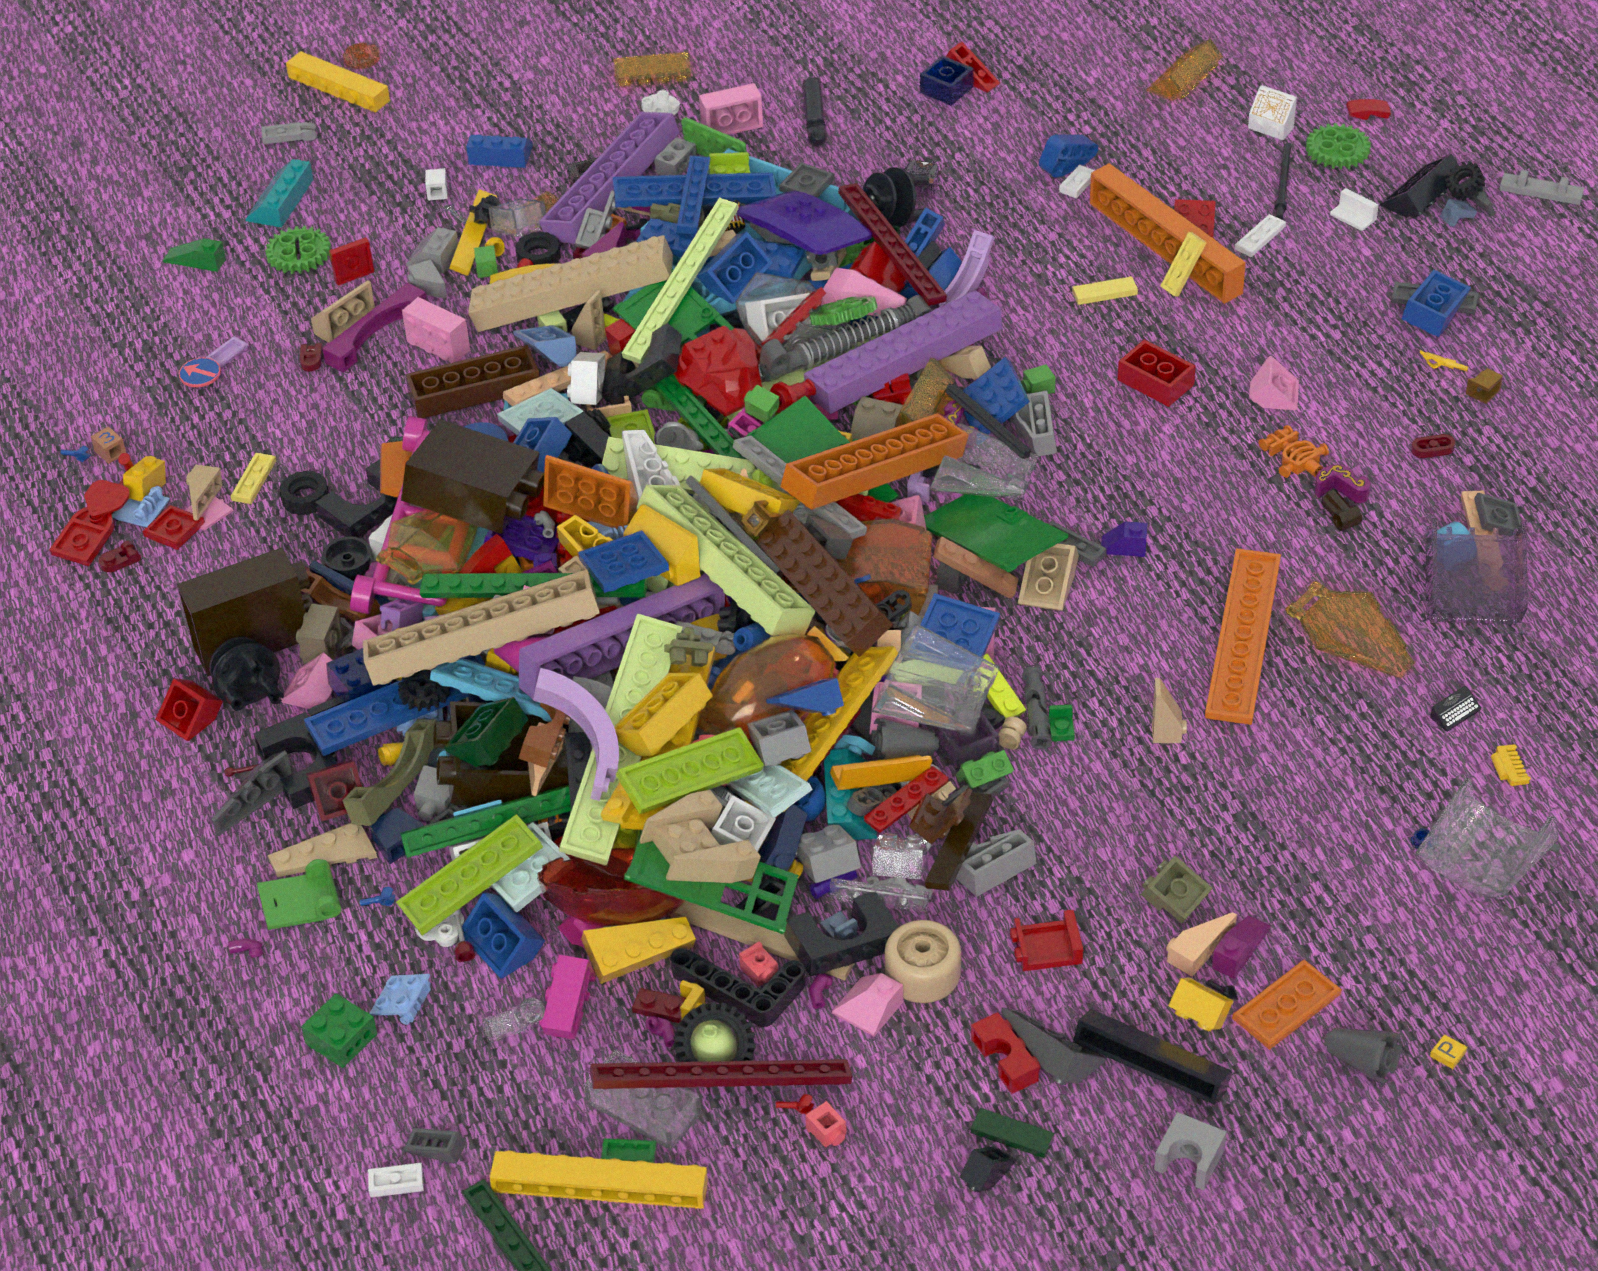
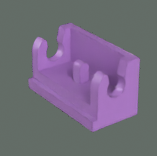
[380,599,424,631]

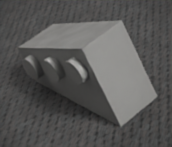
[1010,391,1057,457]

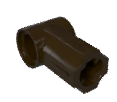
[1321,490,1362,531]

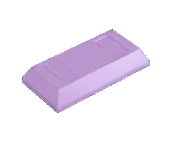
[205,336,249,369]

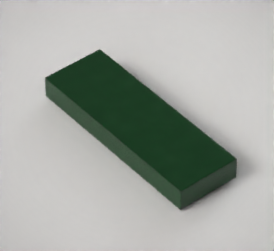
[970,1107,1055,1159]

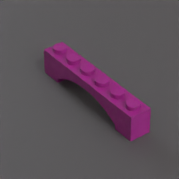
[322,283,427,373]

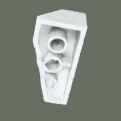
[622,430,680,503]

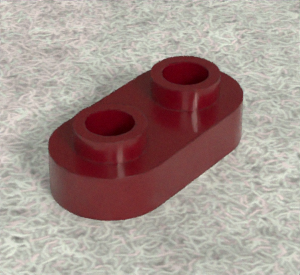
[1411,434,1455,458]

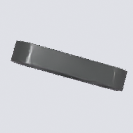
[847,784,897,816]

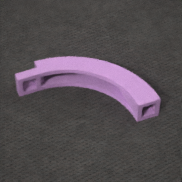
[930,230,995,310]
[533,668,619,801]

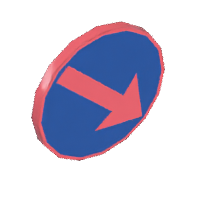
[179,357,221,388]

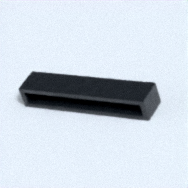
[1073,1009,1232,1105]

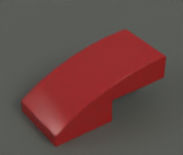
[1346,99,1391,120]

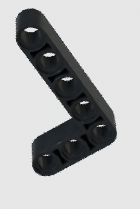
[670,948,805,1027]

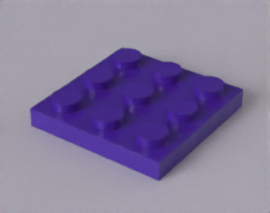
[483,514,559,562]

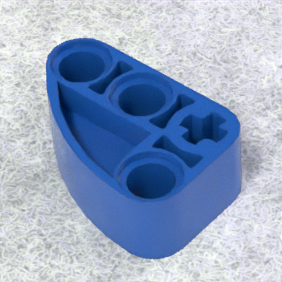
[1039,134,1099,177]

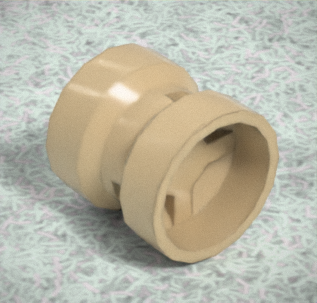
[996,717,1027,750]

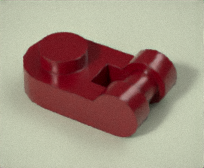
[299,343,323,372]
[98,540,141,572]

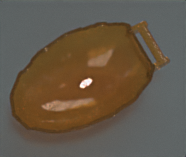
[697,633,835,741]

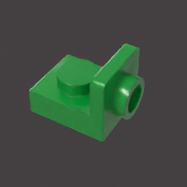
[1048,704,1075,742]

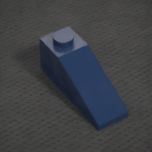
[758,804,807,878]

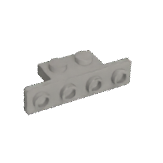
[575,190,618,249]

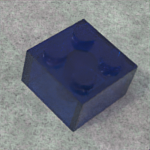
[920,56,973,106]
[326,648,391,703]

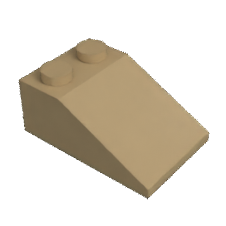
[1018,544,1079,611]

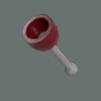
[452,909,475,962]

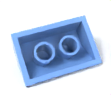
[513,325,576,367]

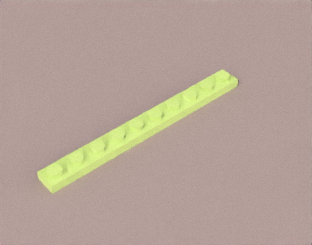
[622,198,739,364]

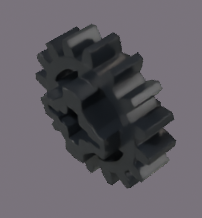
[398,670,450,712]

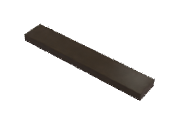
[925,793,993,891]

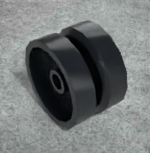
[322,537,373,582]

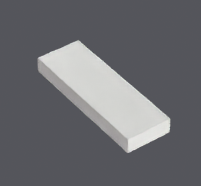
[1234,214,1286,257]

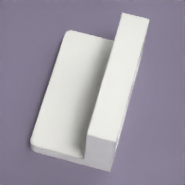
[1330,188,1379,231]

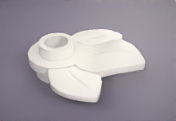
[415,913,465,947]

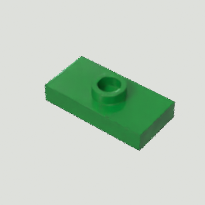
[601,1138,657,1163]

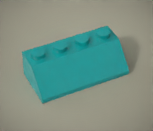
[245,159,313,227]
[824,749,877,840]

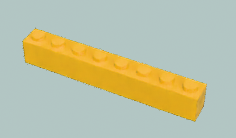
[490,1150,708,1209]

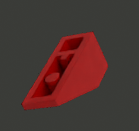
[942,42,1000,93]

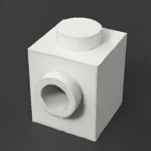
[425,169,448,200]

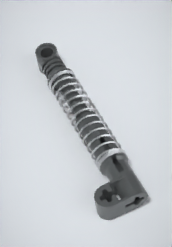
[760,295,933,382]

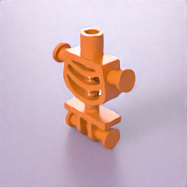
[1259,425,1329,478]

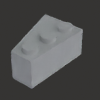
[956,829,1036,897]

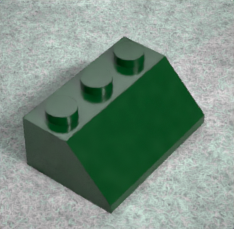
[444,697,528,767]

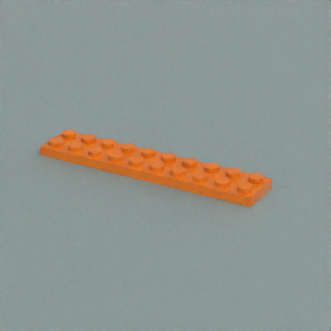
[1205,548,1281,725]

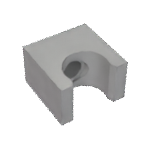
[1154,1112,1227,1190]

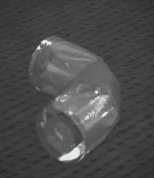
[482,998,545,1043]

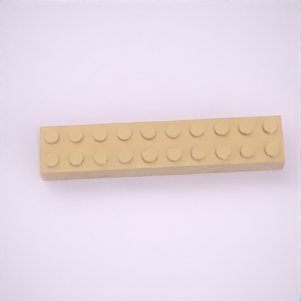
[468,235,673,332]
[363,569,600,686]

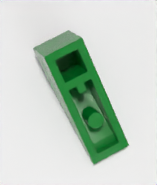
[163,238,226,272]

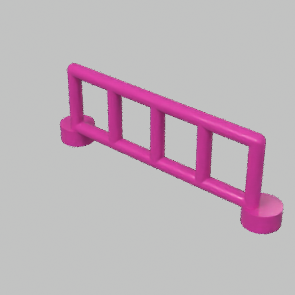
[350,416,470,614]

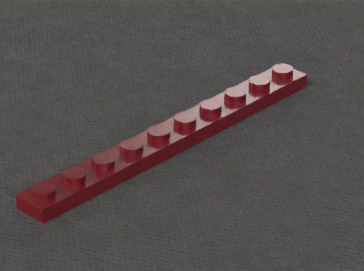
[838,183,947,306]
[589,1059,853,1089]

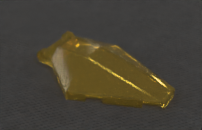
[376,509,479,585]
[1285,581,1416,678]

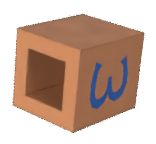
[90,426,126,464]

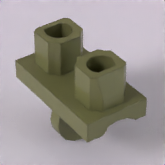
[664,627,713,667]

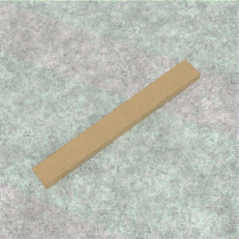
[664,896,855,980]

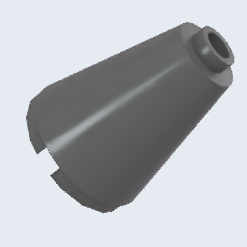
[871,718,939,760]
[1324,1028,1401,1084]

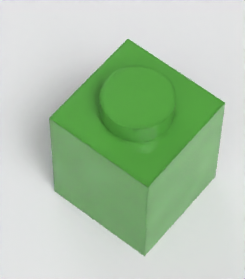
[474,245,498,278]
[1021,364,1056,394]
[744,385,779,423]

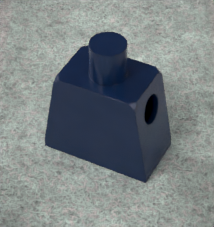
[370,808,424,864]

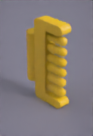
[1491,744,1531,786]

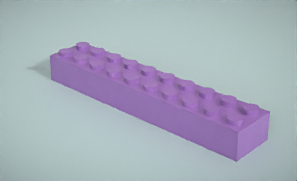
[539,112,679,244]
[804,290,1002,414]
[519,573,725,702]

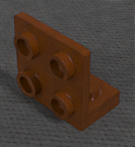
[909,787,972,845]

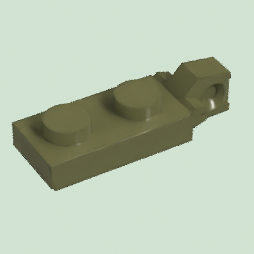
[650,203,705,228]

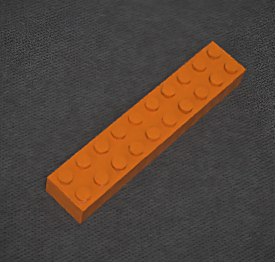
[1090,163,1246,304]
[780,413,969,510]

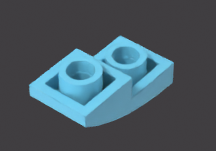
[833,735,876,756]

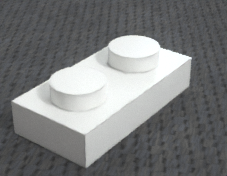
[1059,165,1095,198]
[368,1163,424,1198]

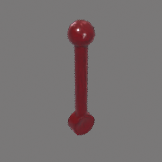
[224,764,259,777]

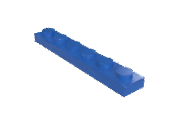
[677,156,710,234]

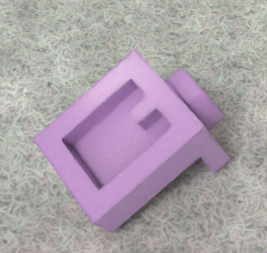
[907,471,930,502]

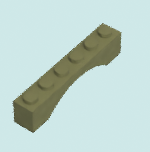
[343,719,437,826]

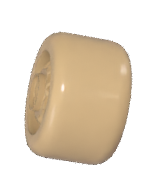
[885,920,961,1003]

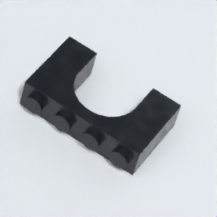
[601,323,682,405]
[315,459,398,538]
[253,712,338,810]
[784,891,899,977]

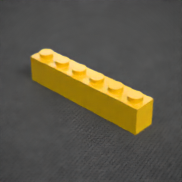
[286,51,390,112]

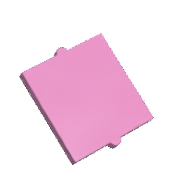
[185,497,233,531]

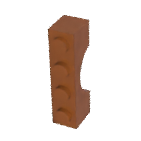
[301,570,382,624]
[519,703,571,768]

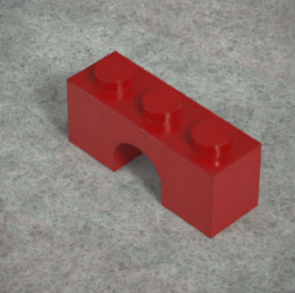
[971,1012,1040,1094]

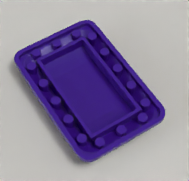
[736,191,872,255]

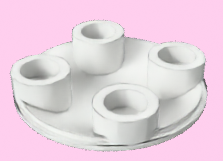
[642,90,680,116]

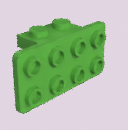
[681,117,747,157]

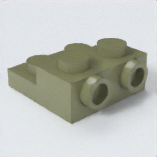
[1140,856,1213,923]

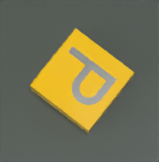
[1430,1034,1467,1069]

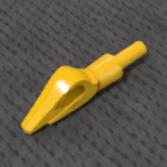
[1419,350,1468,371]

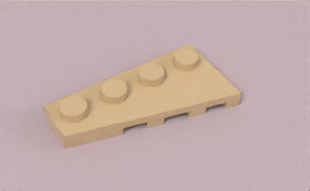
[268,823,377,877]

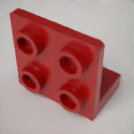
[1174,199,1215,238]

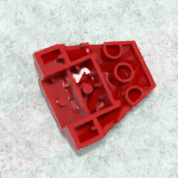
[673,326,762,416]

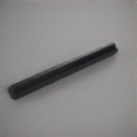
[946,384,1031,459]

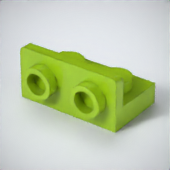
[709,152,750,174]

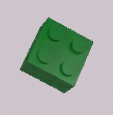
[301,993,377,1068]

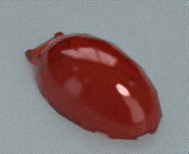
[537,848,686,927]

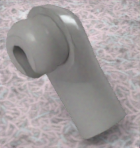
[534,511,556,538]

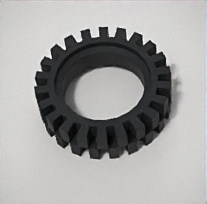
[673,1002,756,1062]

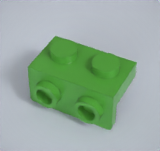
[956,750,1014,789]

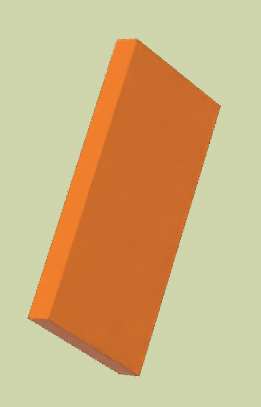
[1232,960,1342,1050]

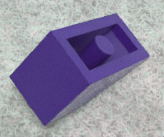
[1101,521,1148,557]

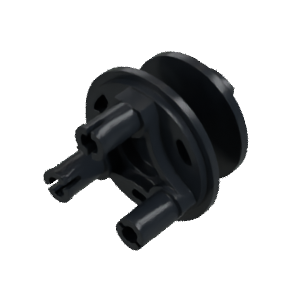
[863,167,929,228]
[210,637,284,711]

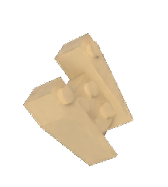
[639,790,761,883]

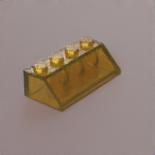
[1146,38,1223,101]
[613,52,691,87]
[900,358,955,426]

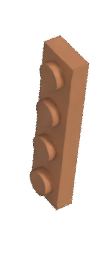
[933,536,1019,598]

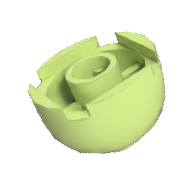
[690,1020,737,1062]

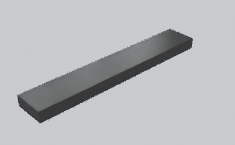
[685,475,785,578]

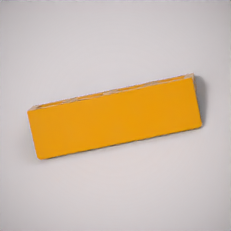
[830,755,932,790]

